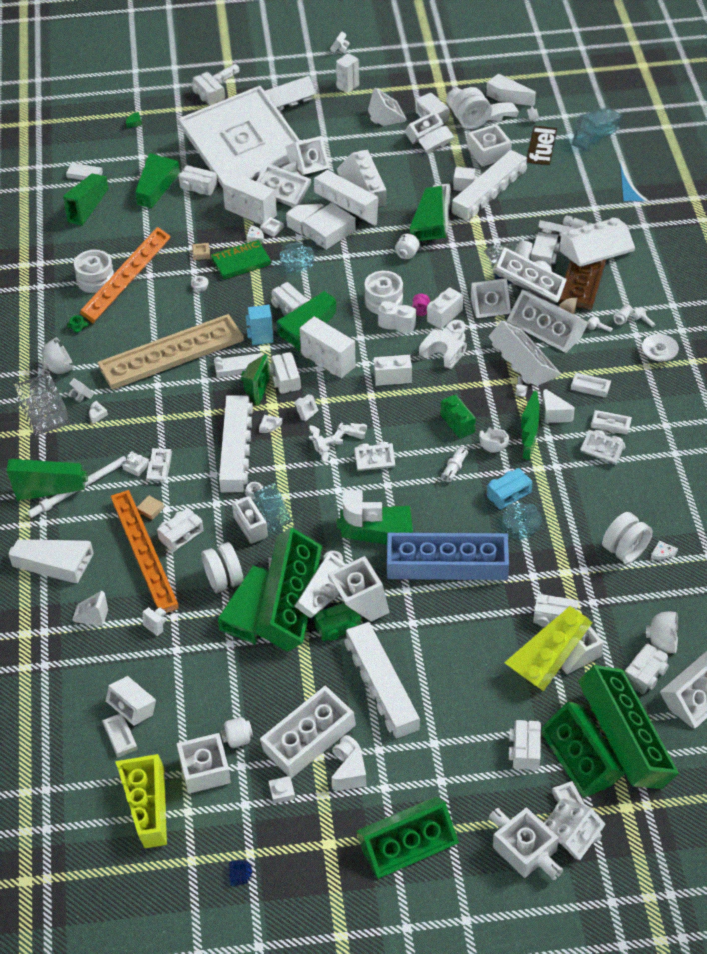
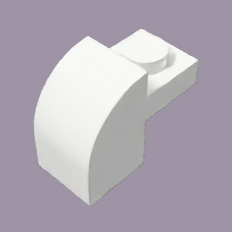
[342,490,382,527]

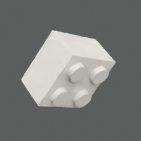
[467,124,512,167]
[177,733,231,794]

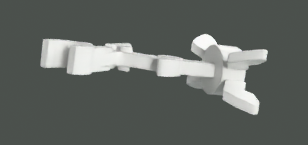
[309,423,367,463]

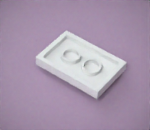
[256,163,311,207]

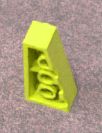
[504,606,592,691]
[115,754,167,848]

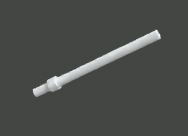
[27,456,127,518]

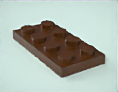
[558,259,606,310]

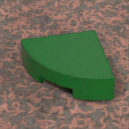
[126,112,142,128]

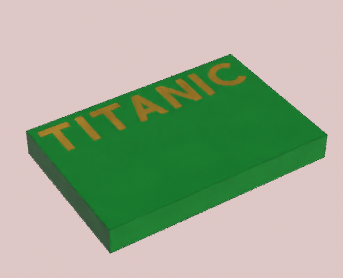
[211,240,271,280]

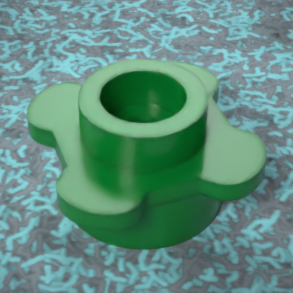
[67,315,88,333]

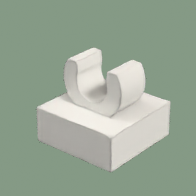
[330,32,350,53]
[69,378,94,403]
[294,394,318,421]
[122,451,149,477]
[143,607,166,636]

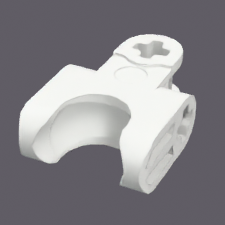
[419,320,467,369]

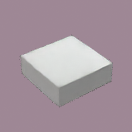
[260,217,284,237]

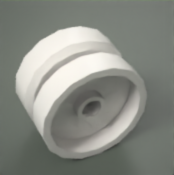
[451,87,492,129]
[74,250,114,293]
[364,271,403,314]
[602,512,653,564]
[201,542,244,593]

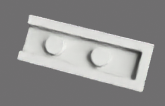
[214,353,263,377]

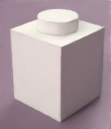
[453,167,478,191]

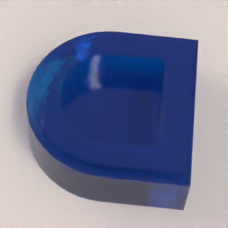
[229,860,253,886]

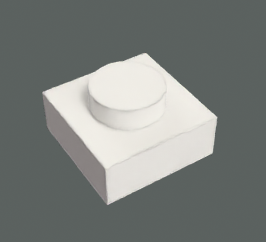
[269,776,295,804]

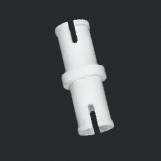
[441,447,468,482]

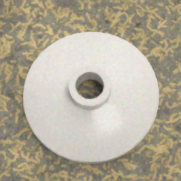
[642,334,679,361]

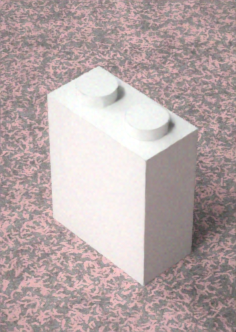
[303,202,356,249]

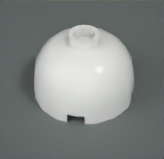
[41,337,75,374]
[646,611,678,653]

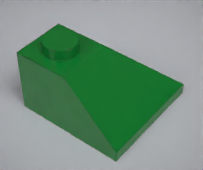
[241,354,270,406]

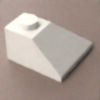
[368,88,407,126]
[285,136,330,175]

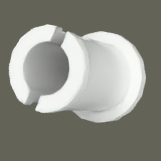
[614,304,633,325]

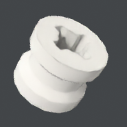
[332,735,360,762]

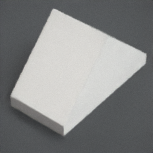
[542,389,575,423]
[72,591,108,626]
[331,746,366,791]

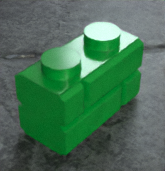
[440,395,476,439]
[314,603,361,641]

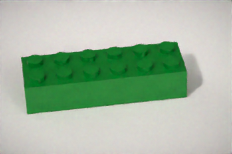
[255,527,322,652]
[578,665,679,789]

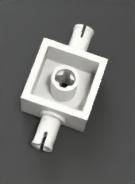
[489,807,563,880]

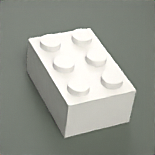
[222,172,277,225]
[300,317,356,379]

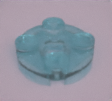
[280,243,314,273]
[502,503,542,539]

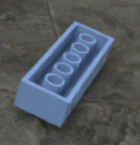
[387,533,509,580]

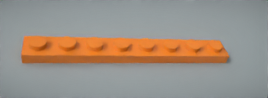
[79,227,171,324]
[111,490,179,613]

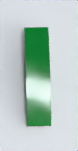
[521,390,540,460]

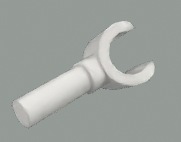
[632,307,655,327]
[587,316,613,332]
[516,376,527,397]

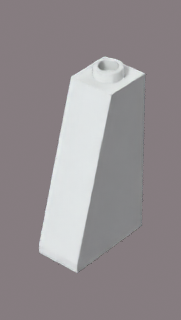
[9,540,94,584]

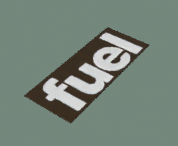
[526,125,557,165]

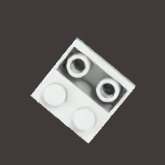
[561,626,604,674]

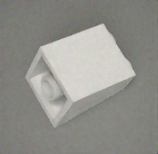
[328,556,389,622]

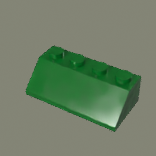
[540,702,625,798]
[356,796,459,879]

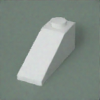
[486,74,536,106]

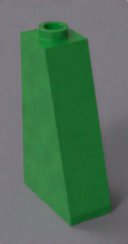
[135,153,180,209]
[63,173,109,226]
[410,185,446,241]
[277,291,337,352]
[7,459,88,501]
[336,505,413,545]
[218,565,269,645]

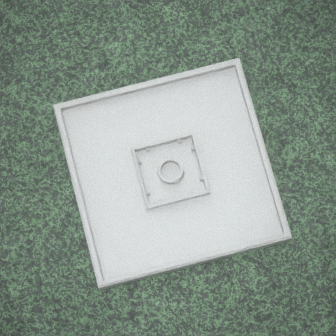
[177,86,300,188]

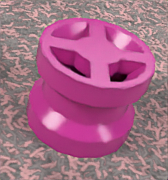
[412,294,430,316]

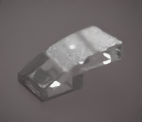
[484,240,518,263]

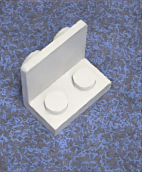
[544,798,606,860]

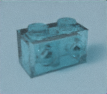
[253,483,293,532]

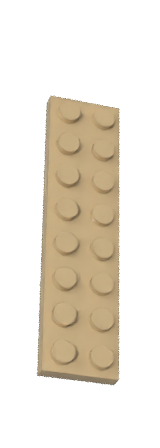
[98,314,244,390]

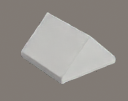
[471,278,511,318]

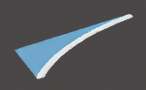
[620,161,648,202]

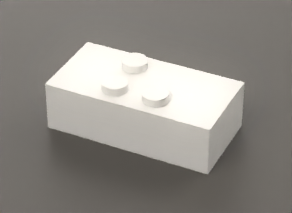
[260,686,356,778]

